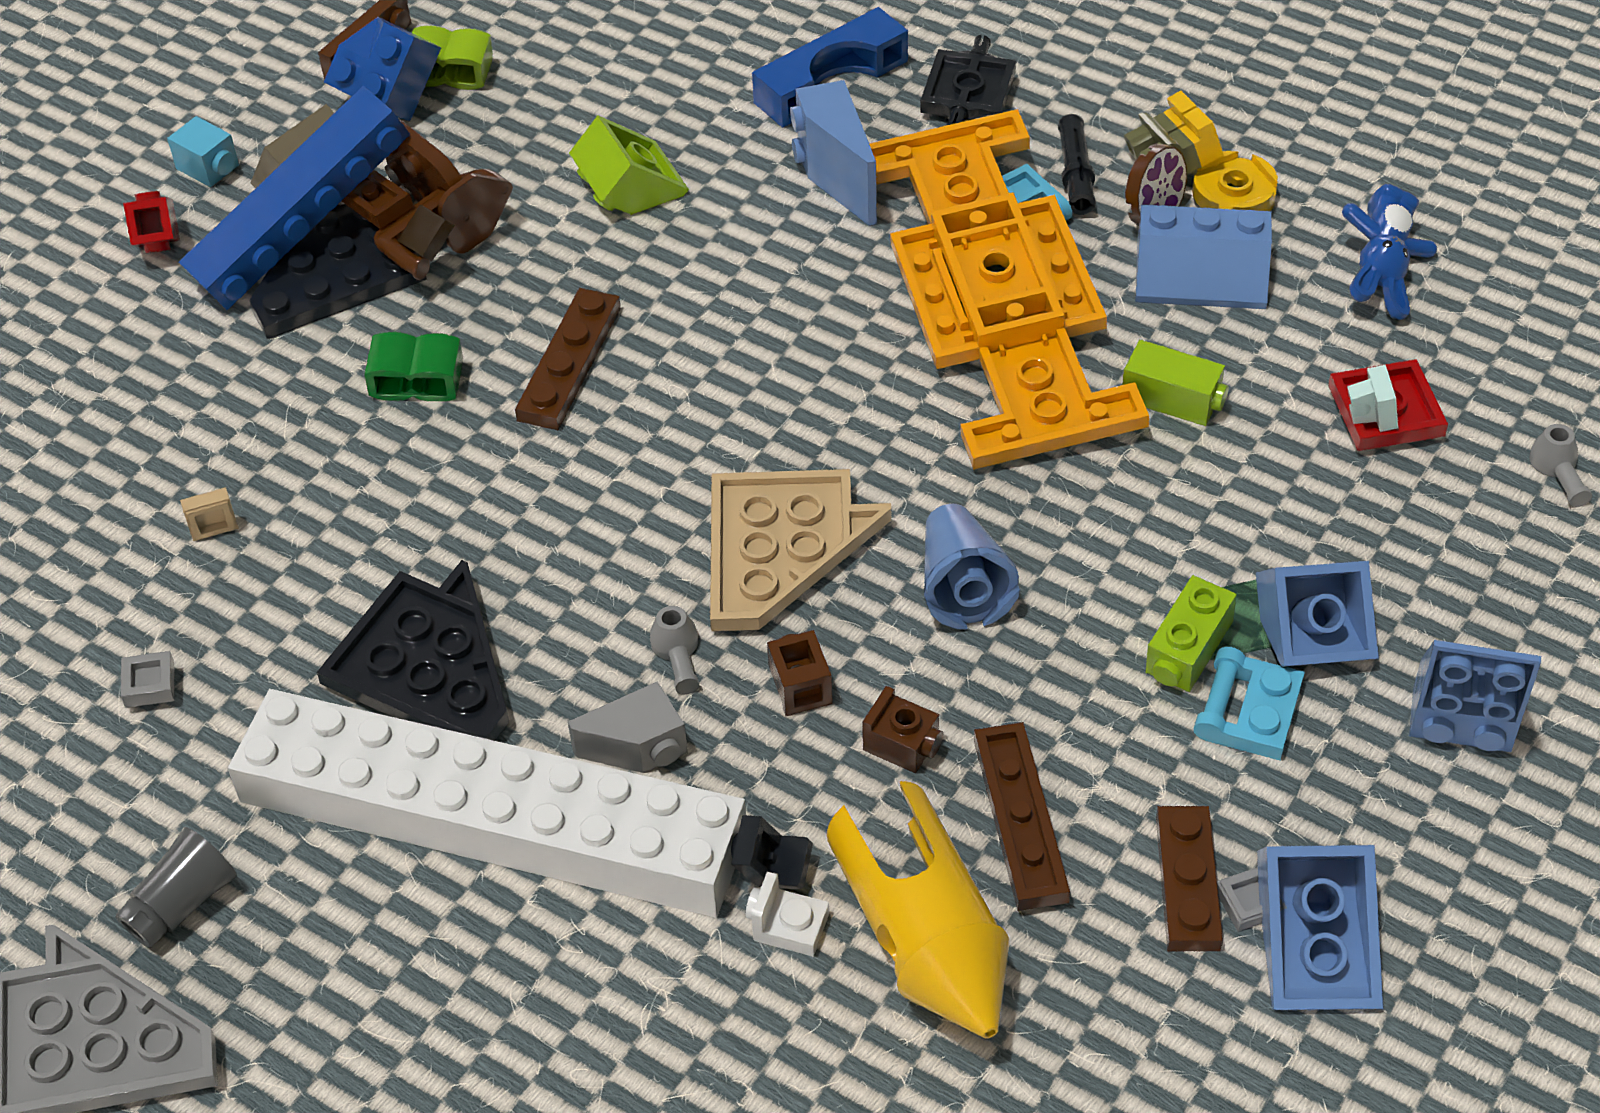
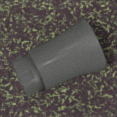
[115,827,237,949]

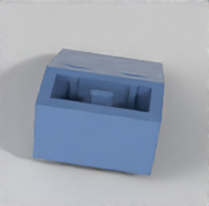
[1409,640,1541,752]

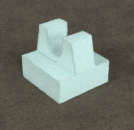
[1347,364,1398,432]

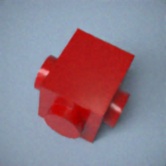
[123,191,180,253]

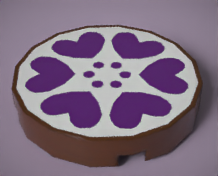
[1125,144,1187,226]

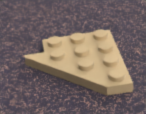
[710,469,891,631]

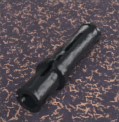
[1058,114,1096,215]

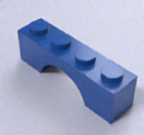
[752,7,908,128]

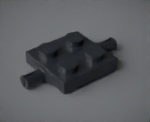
[920,35,1016,126]

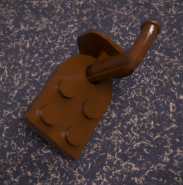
[374,119,513,280]

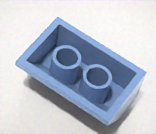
[1135,205,1272,309]

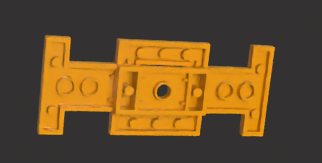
[869,109,1149,470]

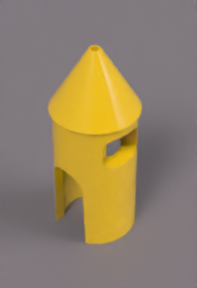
[827,781,1009,1039]

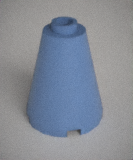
[924,504,1020,629]

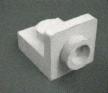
[746,872,830,957]

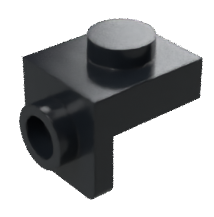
[731,815,813,890]

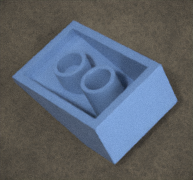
[790,80,877,226]
[1257,845,1383,1010]

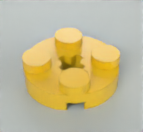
[1192,151,1278,211]

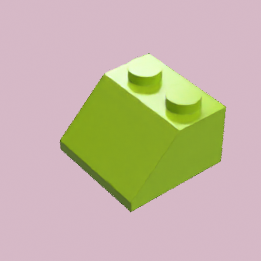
[569,115,689,215]

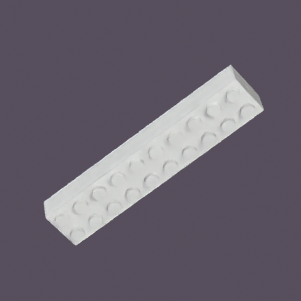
[227,689,746,918]

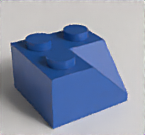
[324,17,441,121]

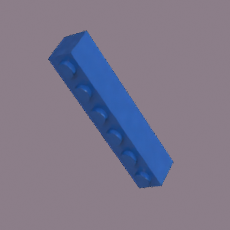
[179,86,410,310]

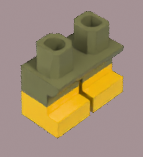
[1124,91,1224,174]

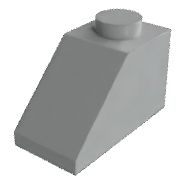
[568,681,688,773]

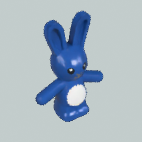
[1342,184,1437,320]

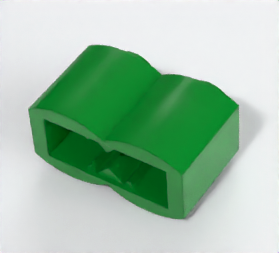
[364,332,463,402]

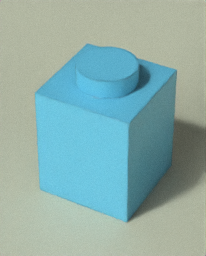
[167,116,239,188]

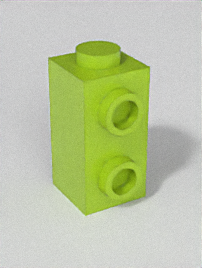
[1122,339,1229,426]
[1145,575,1237,693]

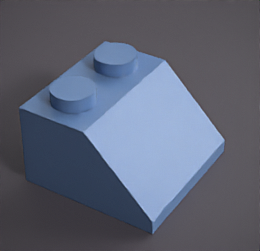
[1256,561,1379,667]

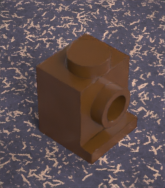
[767,630,832,716]
[862,686,944,774]

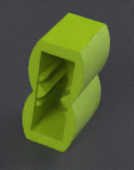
[412,26,493,90]

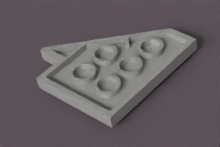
[0,924,218,1113]

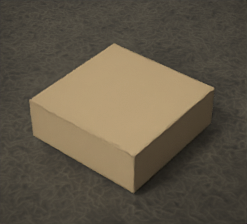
[180,487,239,541]

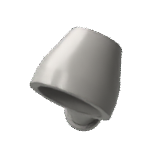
[1529,424,1592,507]
[650,606,699,694]

